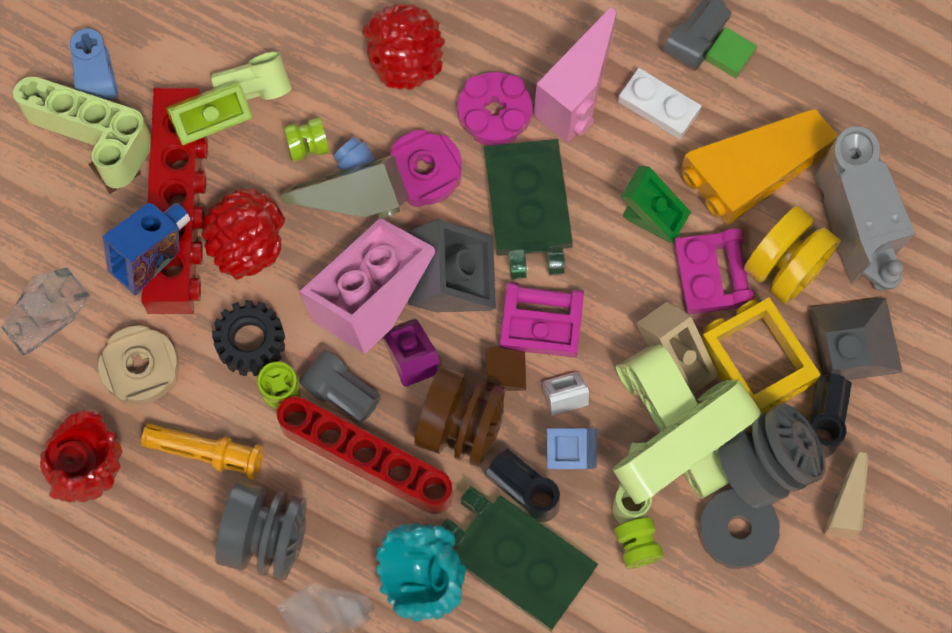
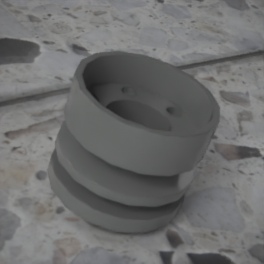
[719,403,826,509]
[215,481,307,581]

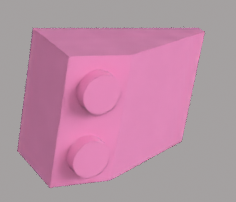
[534,7,617,143]
[299,218,435,354]

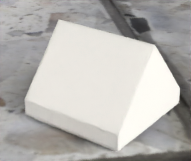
[542,372,589,416]

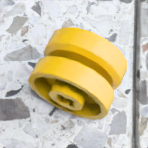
[743,205,841,305]

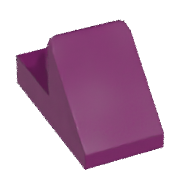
[383,319,441,387]

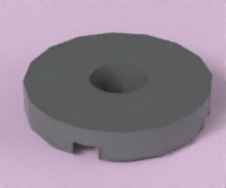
[699,488,779,569]

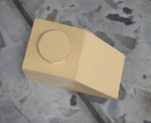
[636,302,719,394]

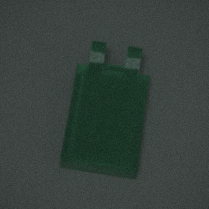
[484,139,573,280]
[441,486,599,632]

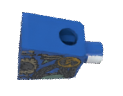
[103,203,190,296]

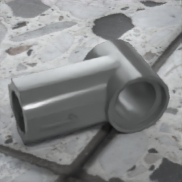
[663,0,732,71]
[298,350,381,424]

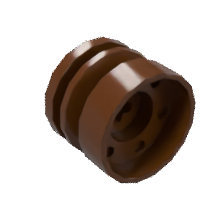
[414,367,506,467]

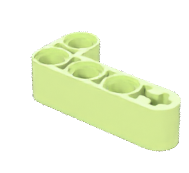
[13,77,151,188]
[616,344,729,499]
[612,379,762,504]

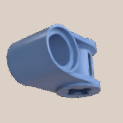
[70,29,118,100]

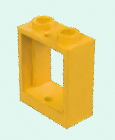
[701,297,821,413]

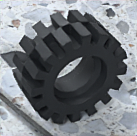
[212,300,286,376]

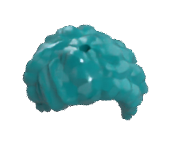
[376,523,466,622]

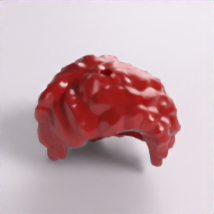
[362,4,445,90]
[201,188,285,280]
[40,410,122,503]

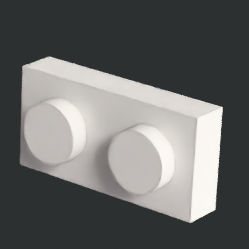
[618,68,702,140]

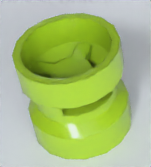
[284,117,329,162]
[257,362,300,410]
[614,517,664,569]

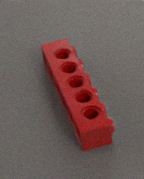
[141,88,208,314]

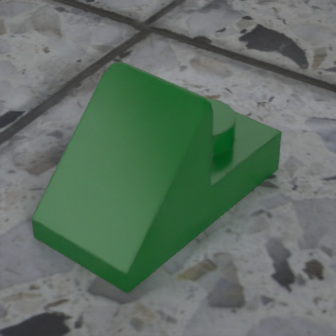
[621,166,691,243]

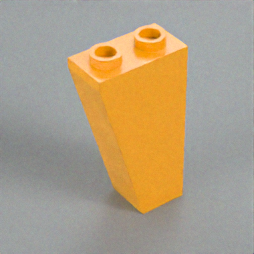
[681,109,839,226]

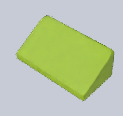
[166,81,253,145]

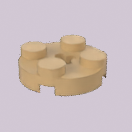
[98,325,179,405]

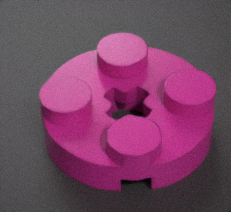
[458,72,532,146]
[390,130,462,207]

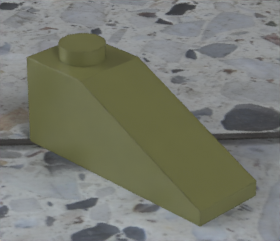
[280,155,409,219]

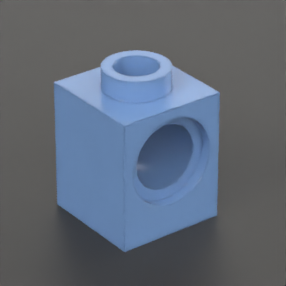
[547,428,597,469]

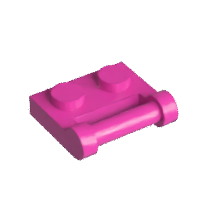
[674,229,755,315]
[500,282,584,358]

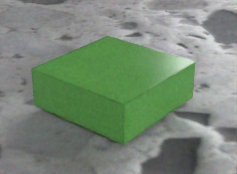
[705,27,757,79]

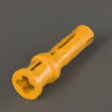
[141,423,264,480]

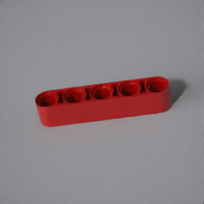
[277,396,453,514]

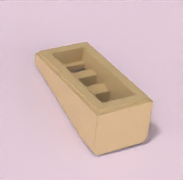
[824,452,869,539]

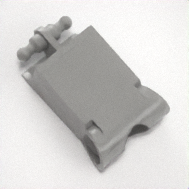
[815,126,915,291]

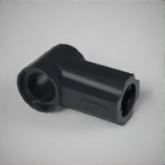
[809,374,852,458]
[485,448,560,522]

